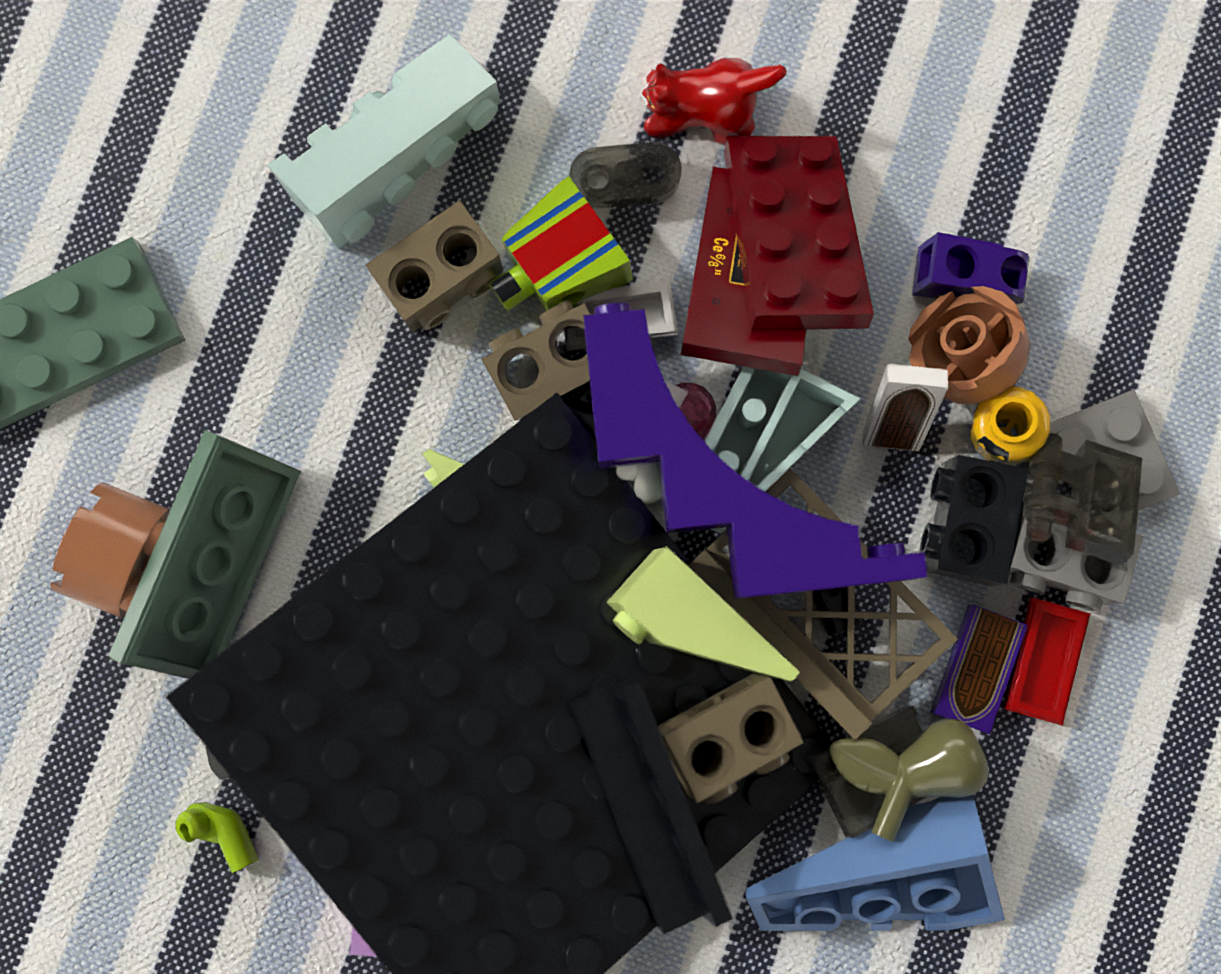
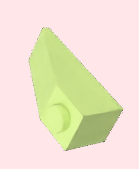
[606,547,800,681]

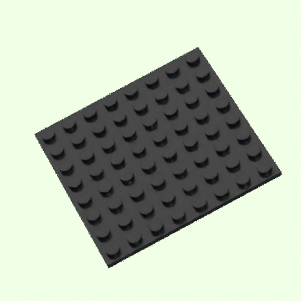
[165,392,835,974]

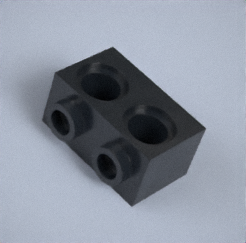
[919,455,1029,586]

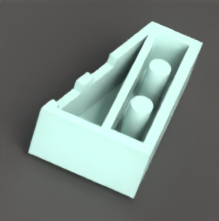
[705,367,860,534]

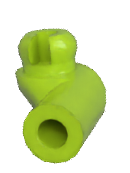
[175,802,259,873]

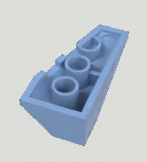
[745,795,1005,931]

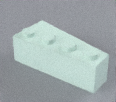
[268,34,500,249]

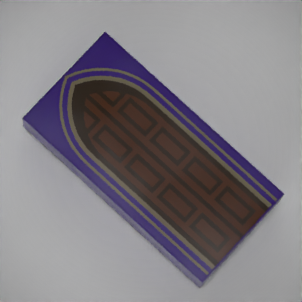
[930,604,1028,734]

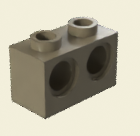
[365,200,504,333]
[482,300,591,421]
[657,674,803,804]

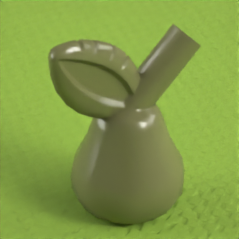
[830,718,989,842]

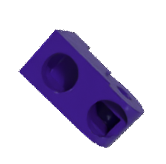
[912,232,1029,305]

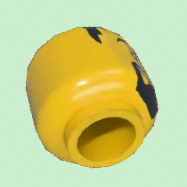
[970,387,1051,466]

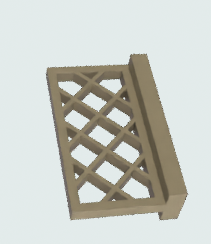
[688,469,958,740]

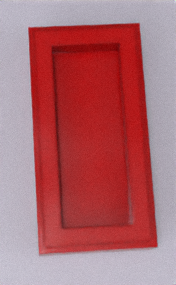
[1002,598,1091,726]

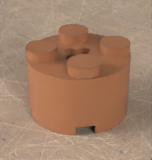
[50,482,171,618]

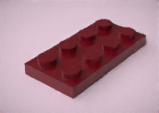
[724,136,874,330]

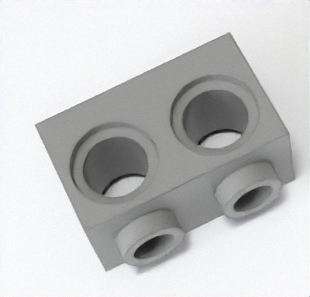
[1009,500,1144,612]

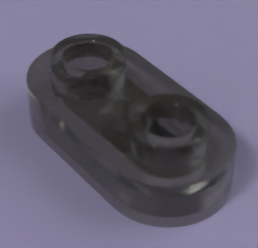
[569,142,682,209]

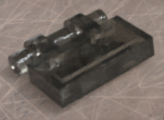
[1022,433,1143,566]

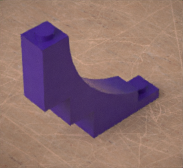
[583,303,928,599]

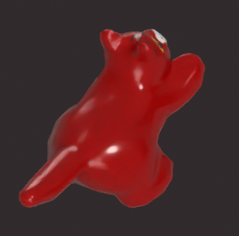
[641,58,787,146]

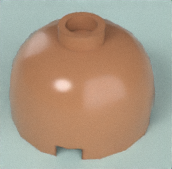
[908,286,1031,405]

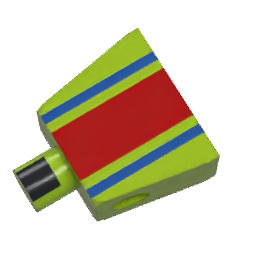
[489,176,633,312]

